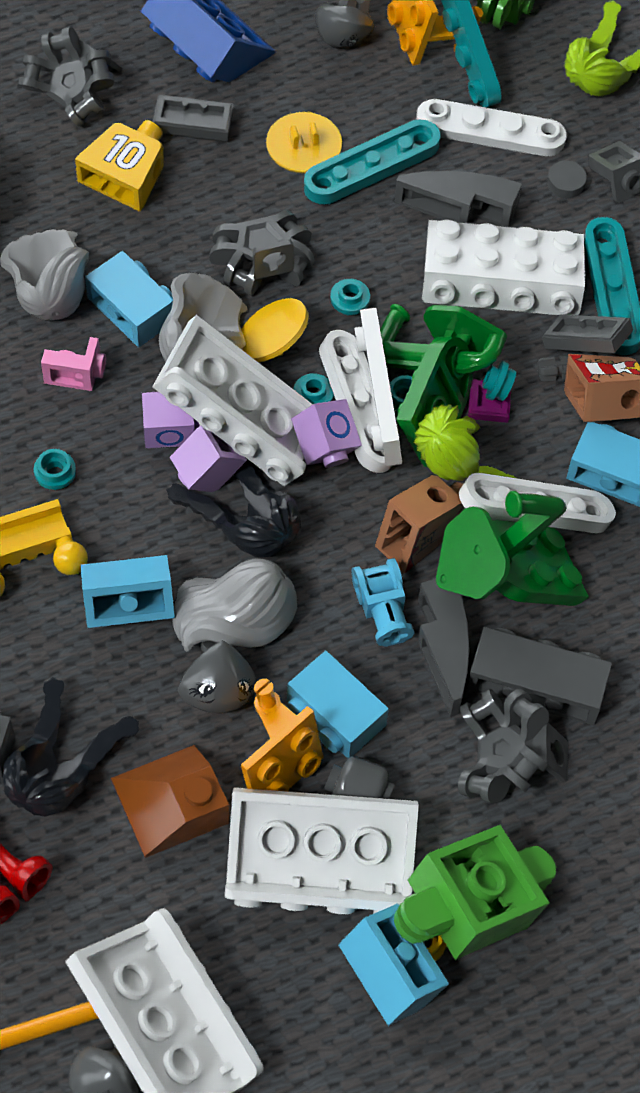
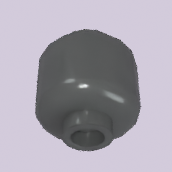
[324,756,394,799]

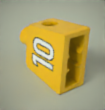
[75,120,164,212]

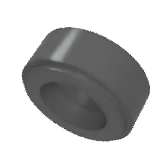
[547,161,587,199]

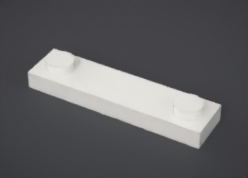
[355,308,402,466]

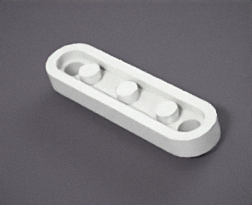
[416,99,566,156]
[319,330,392,473]
[459,473,616,533]

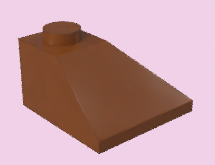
[111,745,229,858]

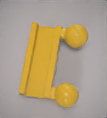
[0,499,88,596]

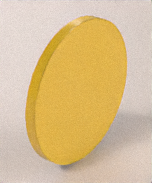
[266,112,342,173]
[241,298,309,362]

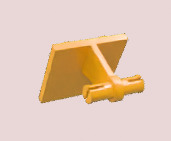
[387,0,483,66]
[241,679,324,792]

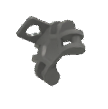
[18,26,122,127]
[209,210,315,297]
[458,688,568,804]

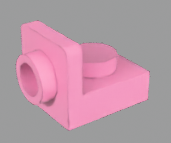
[41,337,106,391]

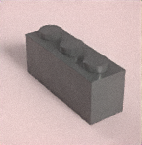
[467,627,612,726]

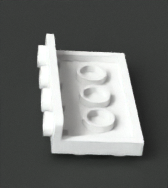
[422,220,585,315]
[152,315,313,486]
[225,788,419,914]
[65,908,263,1093]

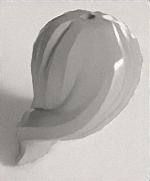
[0,229,89,321]
[159,273,248,363]
[172,558,297,651]

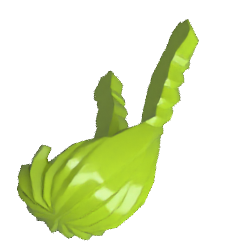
[564,0,640,96]
[414,404,516,481]

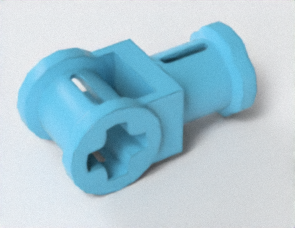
[351,558,414,647]

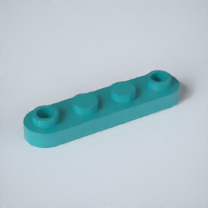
[441,0,501,108]
[304,119,440,204]
[584,217,640,355]

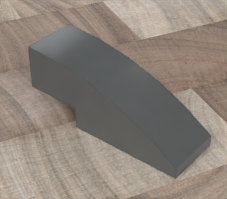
[394,171,522,227]
[418,578,469,717]

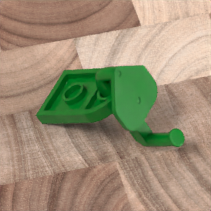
[380,304,508,468]
[436,491,589,606]

